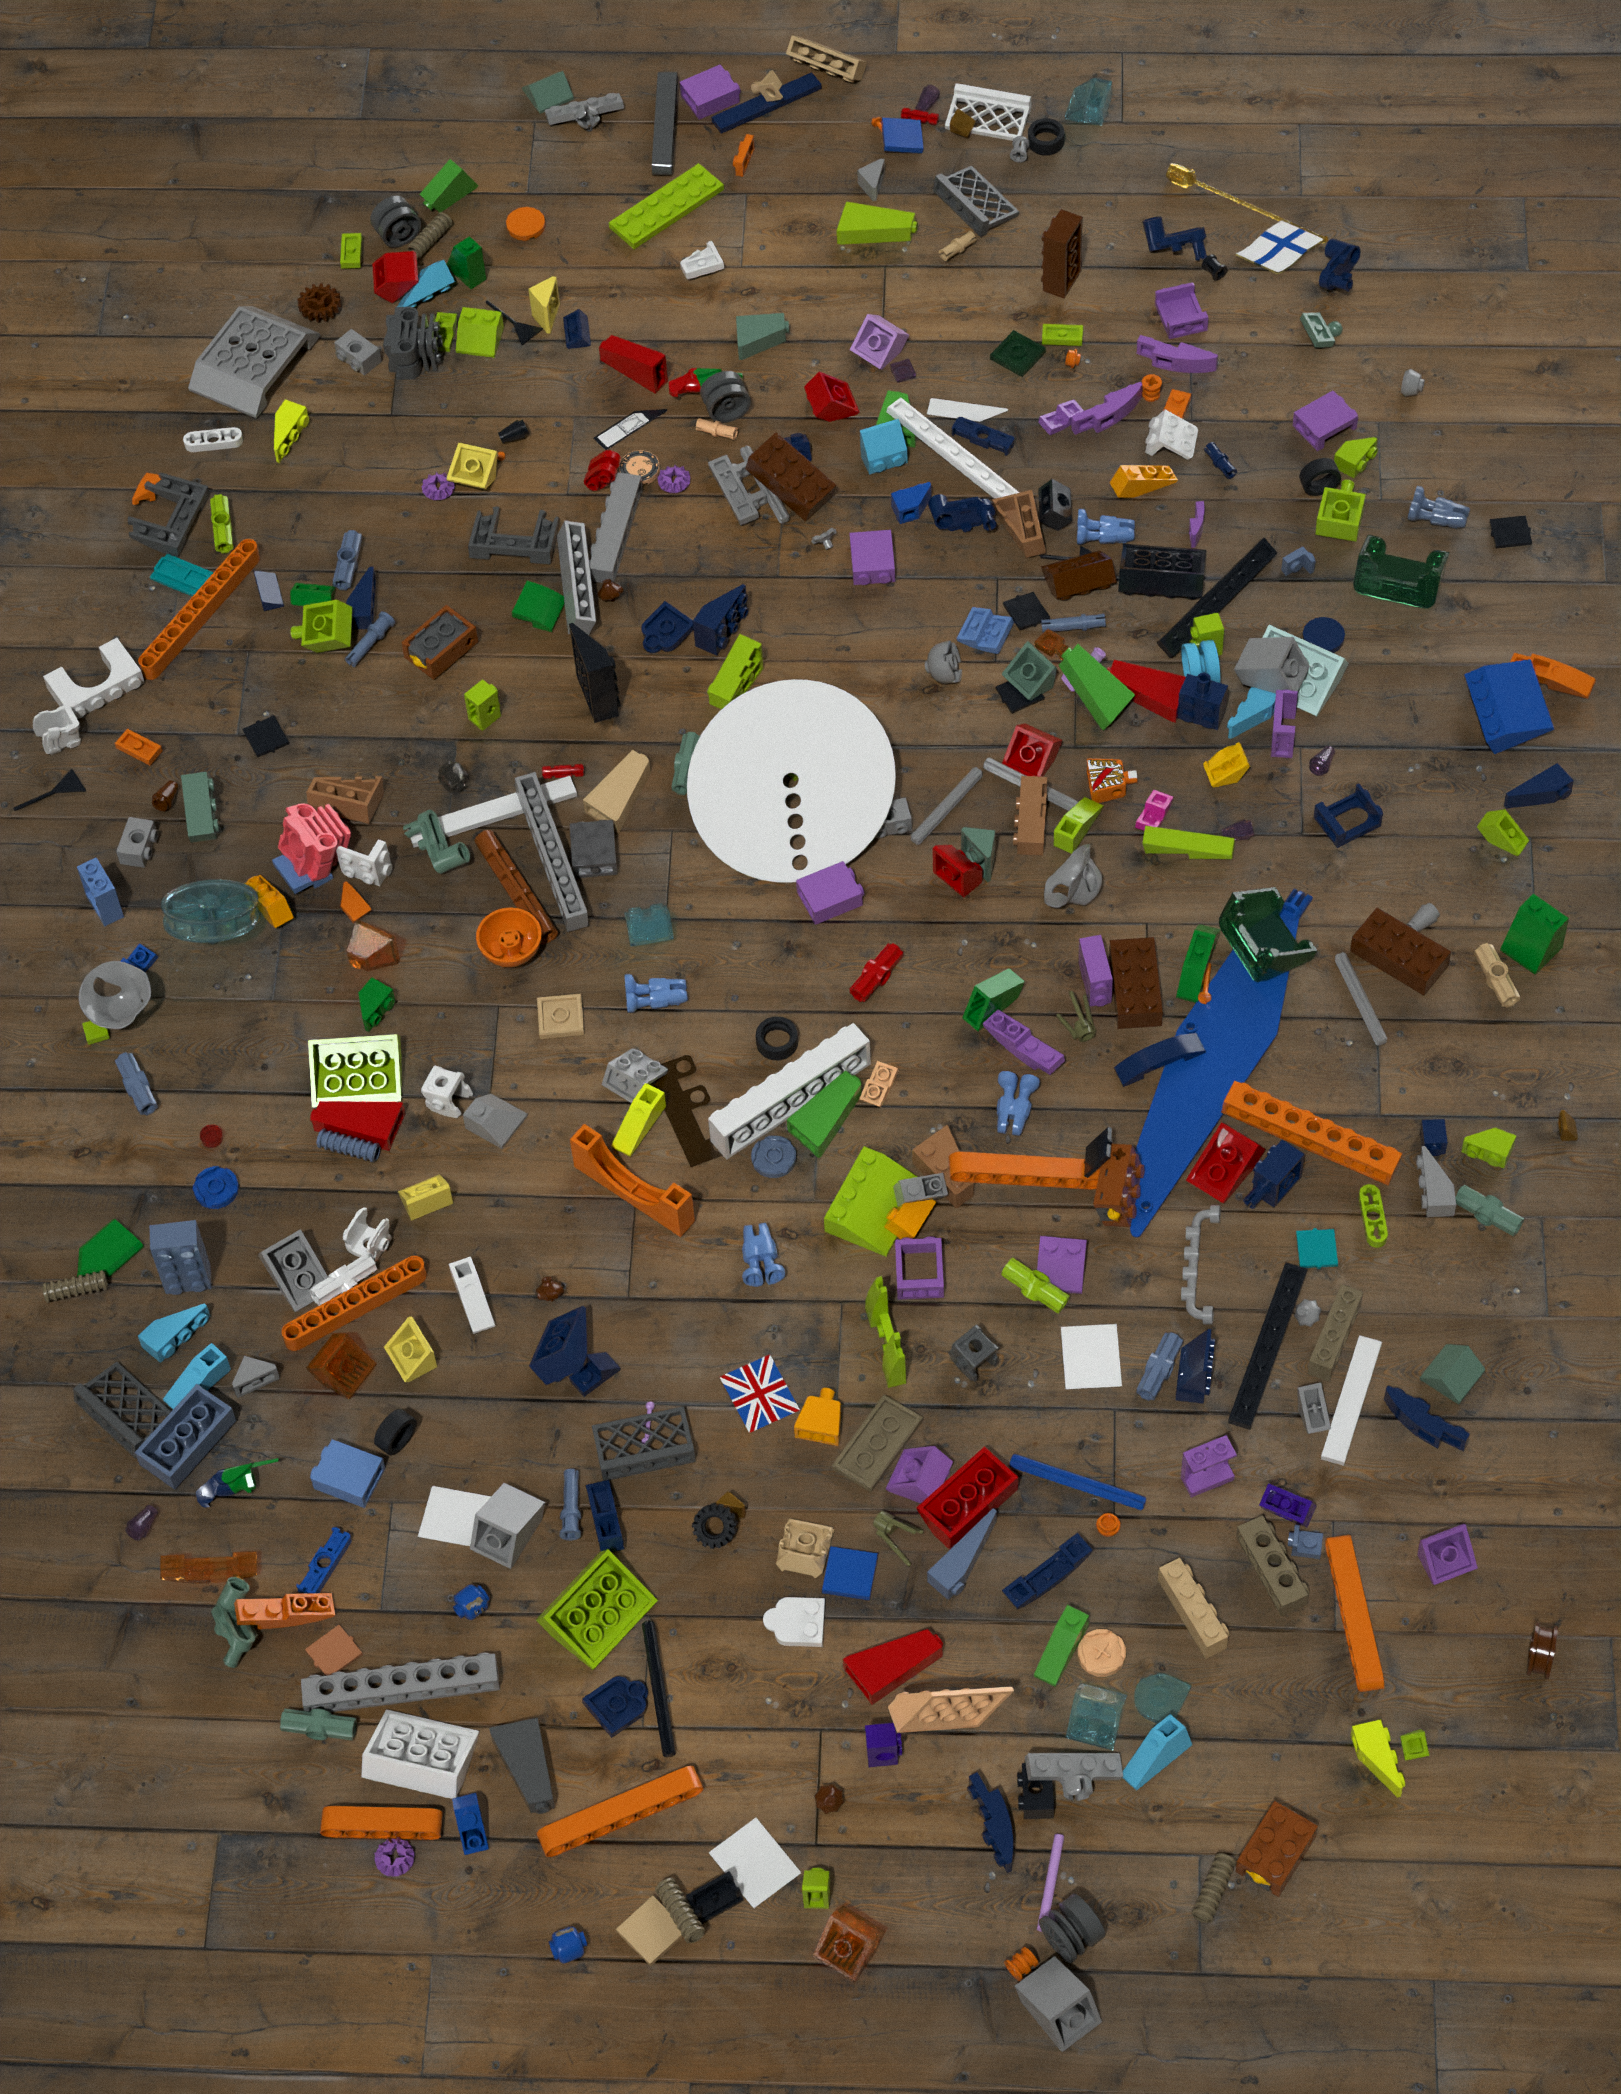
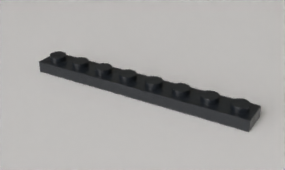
[1157,538,1277,658]
[1228,1262,1308,1430]

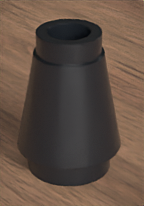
[498,419,529,444]

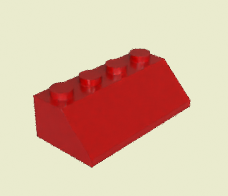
[916,1446,1018,1550]

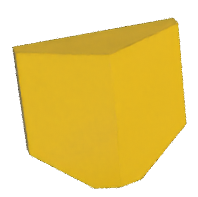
[1203,742,1250,788]

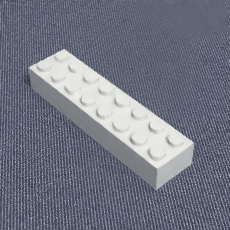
[708,1023,871,1160]

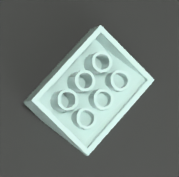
[1241,625,1349,717]

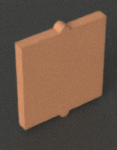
[305,1625,363,1676]

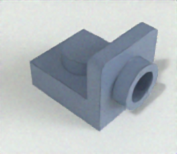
[1281,547,1316,576]
[1288,1524,1323,1559]

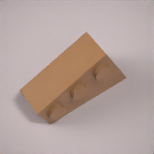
[992,490,1046,558]
[306,776,384,824]
[1013,776,1047,856]
[912,1125,974,1209]

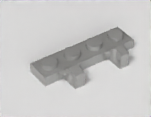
[708,455,767,525]

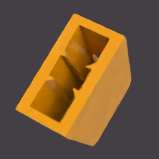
[794,1388,841,1446]

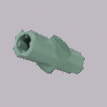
[671,732,700,795]
[1455,1185,1524,1237]
[280,1709,357,1741]

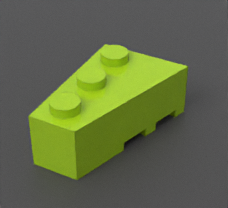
[707,634,763,709]

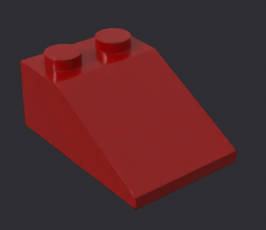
[1186,1122,1266,1204]

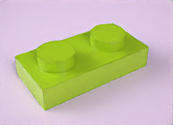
[340,233,362,269]
[1042,324,1083,346]

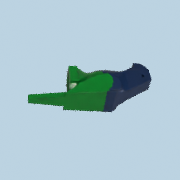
[195,1458,279,1507]

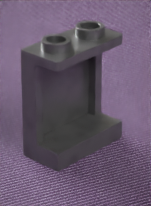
[570,820,617,879]

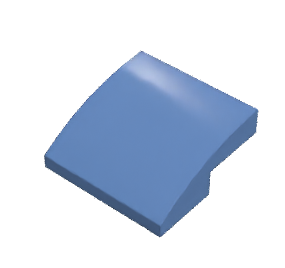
[957,607,1014,654]
[272,855,333,894]

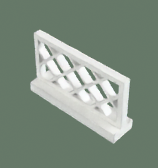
[945,83,1032,141]

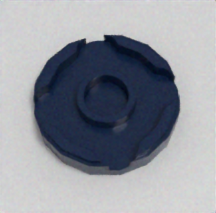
[1302,617,1345,653]

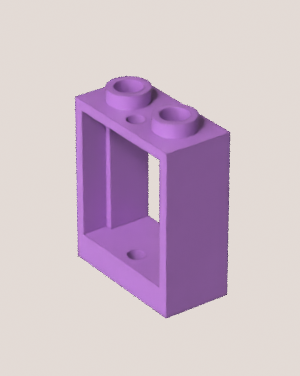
[895,1237,944,1300]

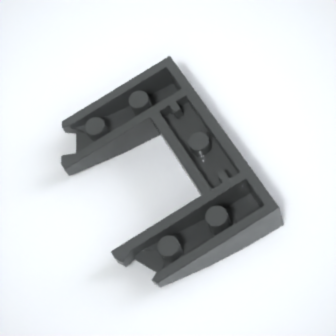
[127,472,209,558]
[468,507,559,564]

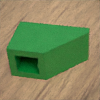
[358,977,395,1032]

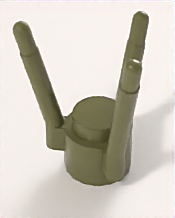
[1056,991,1096,1042]
[873,1510,924,1567]

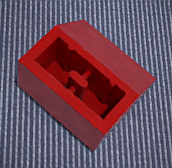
[372,251,418,303]

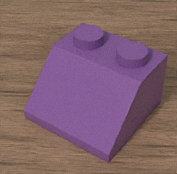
[1037,1236,1087,1294]
[886,1446,953,1503]

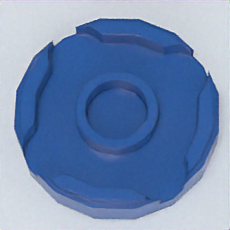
[193,1166,239,1209]

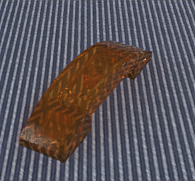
[160,1551,257,1584]

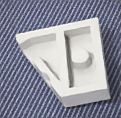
[680,241,724,280]

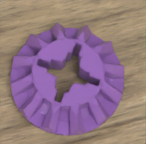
[657,464,690,493]
[422,472,455,500]
[374,1837,414,1877]

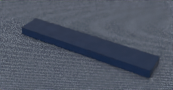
[711,72,822,134]

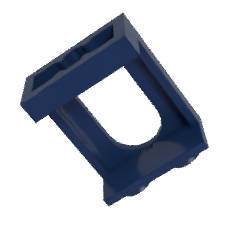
[1314,783,1383,848]

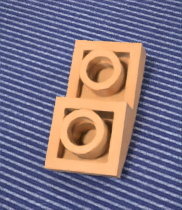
[859,1061,899,1108]

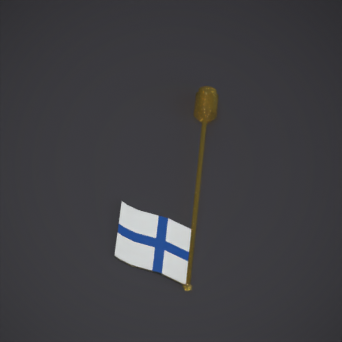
[1166,163,1328,274]

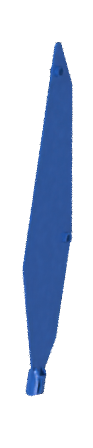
[1130,888,1313,1237]

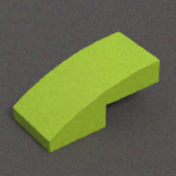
[435,312,457,352]

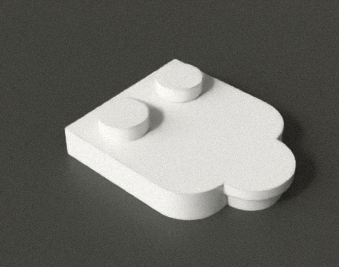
[763,1597,825,1647]

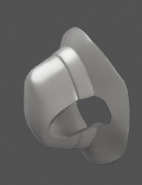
[1044,844,1102,908]
[79,961,151,1029]

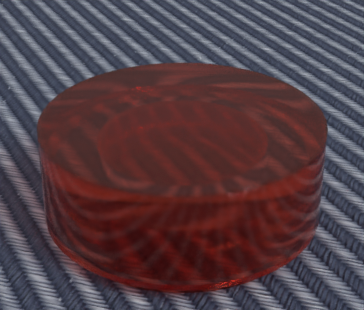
[200,1125,223,1148]

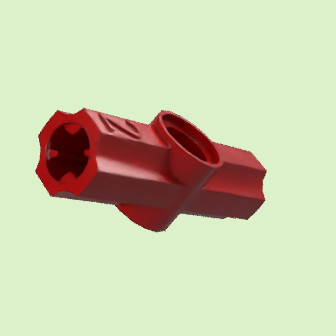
[849,943,903,1002]

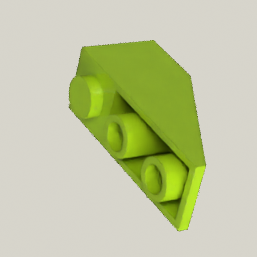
[1054,797,1104,854]

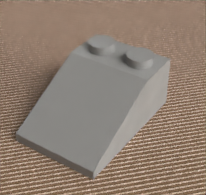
[258,1229,328,1312]

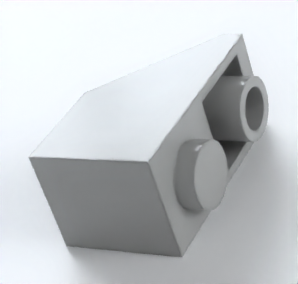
[893,1173,948,1207]

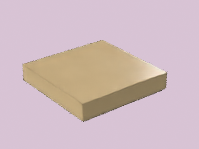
[537,994,584,1039]
[616,1896,683,1966]

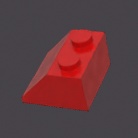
[804,371,860,422]
[1002,723,1062,777]
[932,845,982,898]

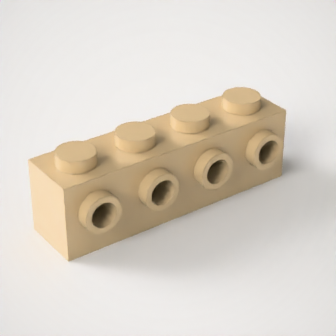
[786,35,867,83]
[1158,1558,1229,1659]

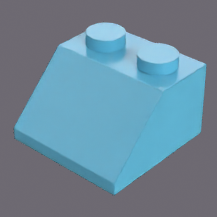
[860,419,908,475]

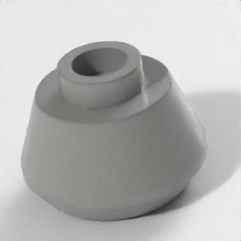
[1401,369,1425,397]

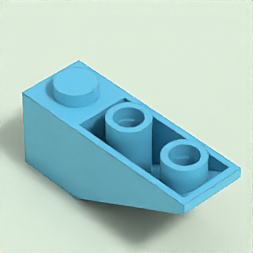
[397,260,455,307]
[1227,687,1276,739]
[138,1303,210,1363]
[163,1343,231,1409]
[1123,1714,1192,1791]

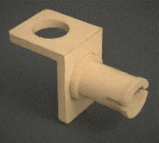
[751,70,783,102]

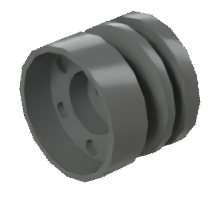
[1039,1894,1105,1963]

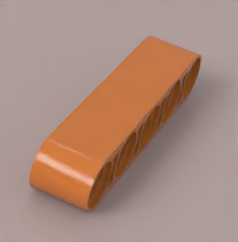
[320,1806,443,1840]

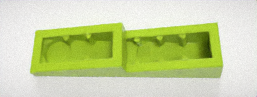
[1142,826,1235,859]

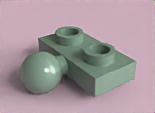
[1300,312,1343,348]

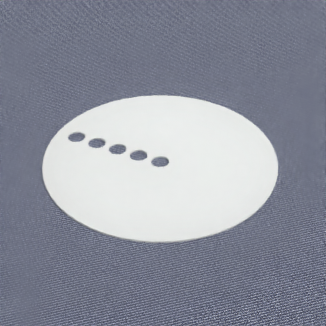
[687,679,896,883]

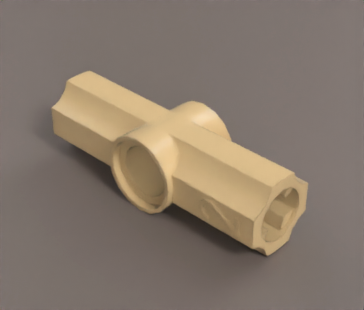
[1474,943,1520,1008]

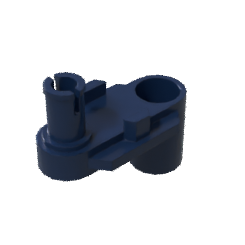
[1142,216,1207,260]
[1319,238,1361,292]
[928,494,996,532]

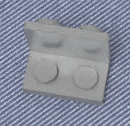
[602,1048,668,1103]

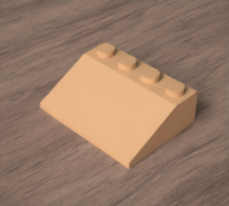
[888,1687,1014,1733]

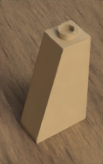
[583,750,651,834]

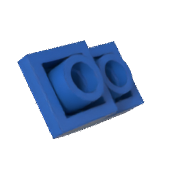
[121,943,158,972]

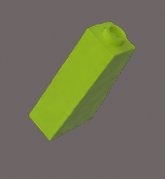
[837,202,918,245]

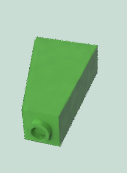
[1058,644,1135,730]
[787,1070,862,1158]

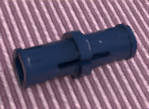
[1204,442,1237,479]

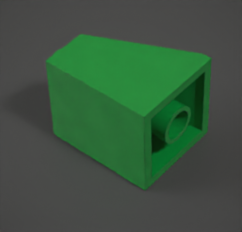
[1500,893,1569,975]

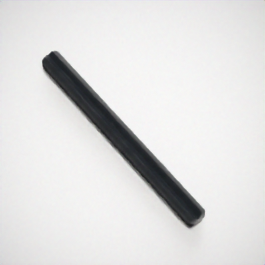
[642,1621,676,1757]

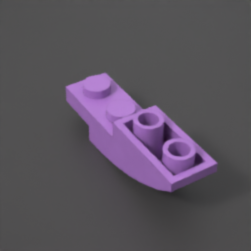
[1137,335,1218,373]
[1071,382,1142,435]
[983,1010,1065,1075]

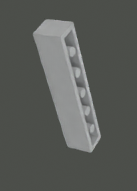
[589,472,643,583]
[557,521,596,635]

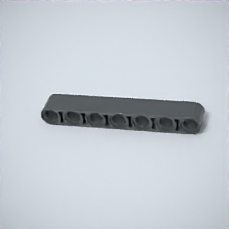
[652,72,678,175]

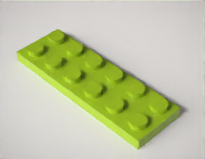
[609,163,724,249]

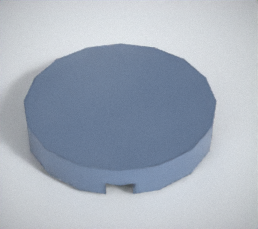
[751,1136,796,1178]

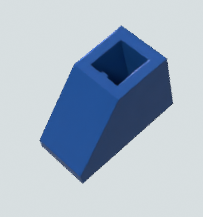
[891,482,931,524]
[452,1793,489,1855]

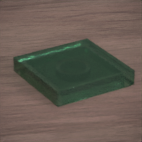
[990,330,1046,377]

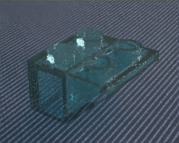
[1065,78,1112,125]
[624,903,674,946]
[1066,1683,1127,1750]

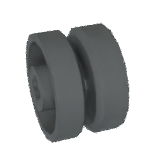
[370,196,421,247]
[700,371,751,423]

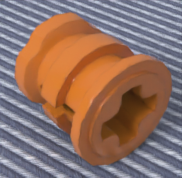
[1142,374,1162,402]
[1004,1947,1039,1981]

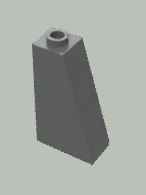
[489,1718,555,1814]

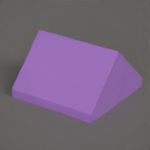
[1417,1524,1478,1585]

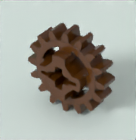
[297,283,341,322]

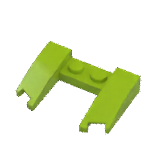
[865,1276,906,1388]

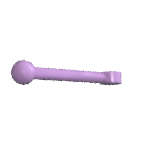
[641,1401,655,1447]

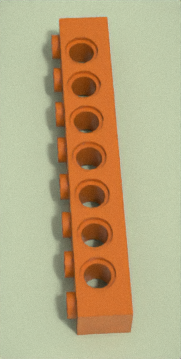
[1221,1080,1402,1186]

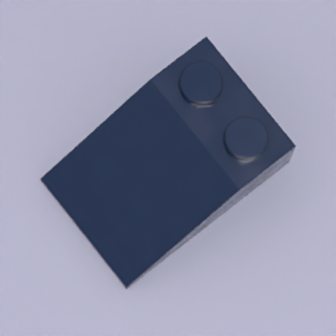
[529,1306,587,1385]

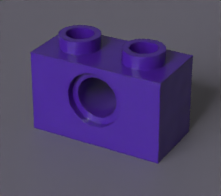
[1259,1483,1317,1528]
[865,1723,902,1767]

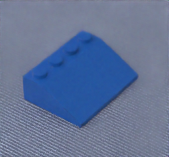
[1464,659,1554,754]

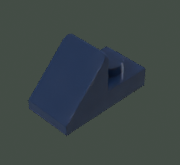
[569,1352,621,1397]

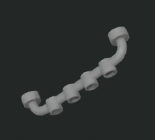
[1181,1205,1221,1325]

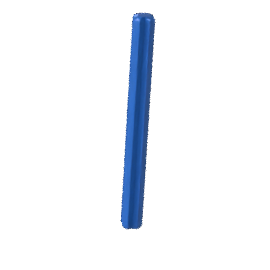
[1010,1454,1146,1510]

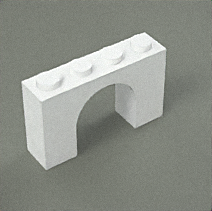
[43,638,145,719]

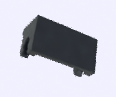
[686,1871,743,1924]

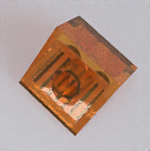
[306,1333,377,1399]
[813,1905,885,1983]

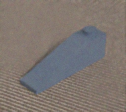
[927,1508,997,1600]

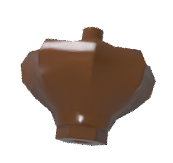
[598,579,623,602]
[536,1276,564,1302]
[814,1783,844,1814]

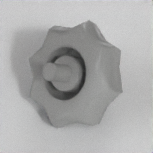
[1294,1299,1322,1328]

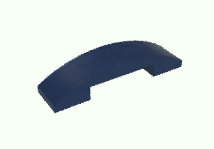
[1114,1033,1206,1087]
[1002,1533,1093,1609]

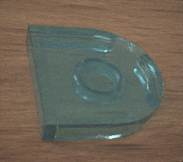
[1134,1673,1191,1724]

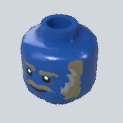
[453,1584,490,1620]
[548,1926,588,1964]

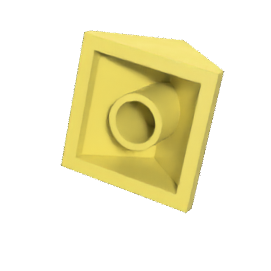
[528,276,560,334]
[446,442,498,489]
[398,1174,453,1221]
[384,1317,437,1382]

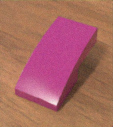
[1135,790,1174,831]

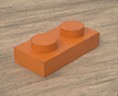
[733,134,755,177]
[1163,389,1191,419]
[115,729,163,766]

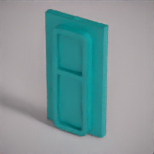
[150,554,214,597]

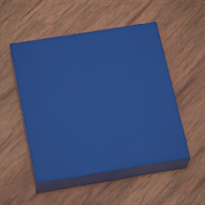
[881,118,924,153]
[822,1546,878,1600]

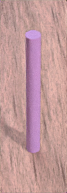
[1037,1834,1064,1932]

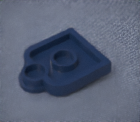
[641,601,693,653]
[582,1676,648,1738]

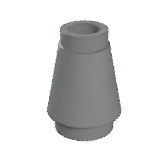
[1407,903,1440,932]

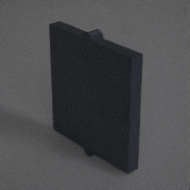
[1489,515,1532,549]
[1003,592,1050,630]
[995,681,1045,714]
[242,716,289,758]
[1084,1127,1112,1178]

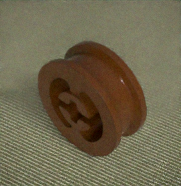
[1526,1622,1558,1679]

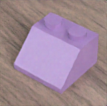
[850,314,909,369]

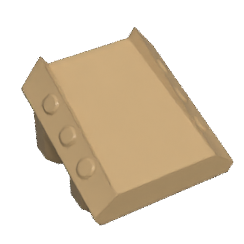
[776,1519,834,1578]

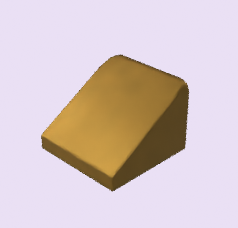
[949,109,976,138]
[1558,1110,1578,1141]
[716,1491,746,1518]

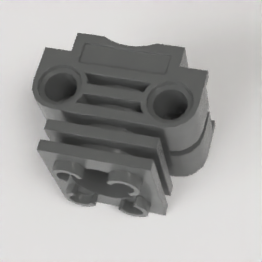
[383,307,443,380]

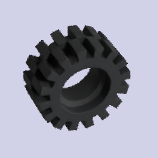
[692,1503,738,1549]

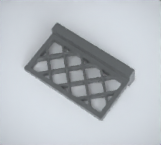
[933,166,1019,237]
[73,1362,171,1459]
[592,1406,696,1481]

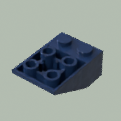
[693,584,749,655]
[1176,1329,1215,1404]

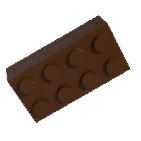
[1041,209,1083,299]
[745,432,837,522]
[1350,907,1451,996]
[1109,937,1163,1029]

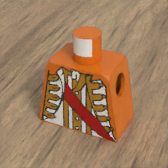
[1086,759,1137,803]

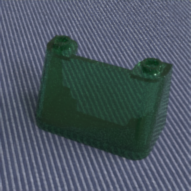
[1353,534,1450,608]
[1219,887,1317,982]

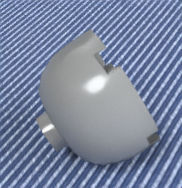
[925,641,962,684]

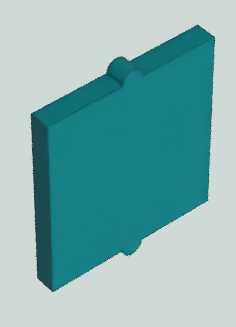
[1296,1228,1338,1269]

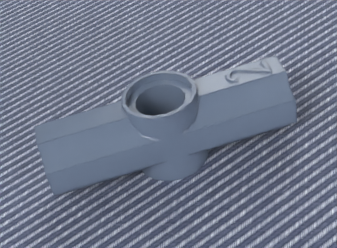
[333,530,362,590]
[115,1052,158,1116]
[1136,1332,1183,1401]

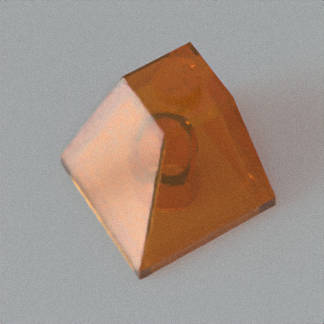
[347,920,400,971]

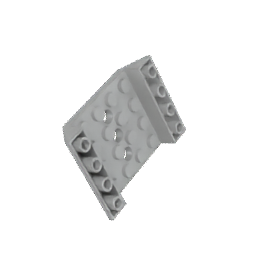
[188,306,320,418]

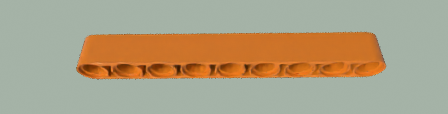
[138,539,260,680]

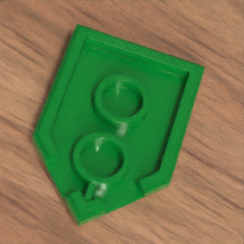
[77,1219,144,1277]

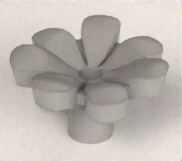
[811,528,837,550]

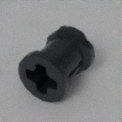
[1201,254,1228,281]

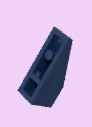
[346,566,376,630]
[1504,763,1574,809]

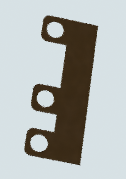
[653,1055,723,1167]

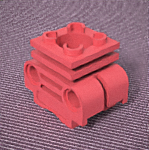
[278,803,351,882]

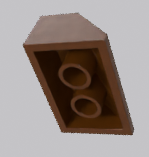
[1041,550,1116,600]

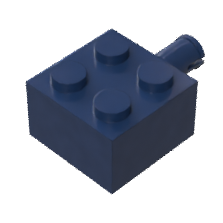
[1177,672,1228,730]
[1243,1139,1304,1209]

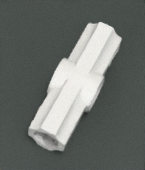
[309,1253,377,1306]

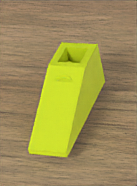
[274,399,309,463]
[611,1083,666,1157]
[1350,1719,1405,1798]

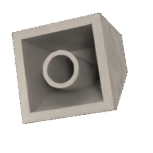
[1234,637,1310,693]
[470,1483,545,1569]
[1015,1956,1102,2052]

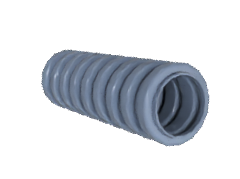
[316,1128,380,1163]

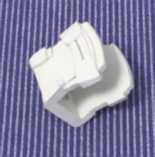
[33,705,81,755]
[421,1065,473,1118]
[343,1207,392,1263]

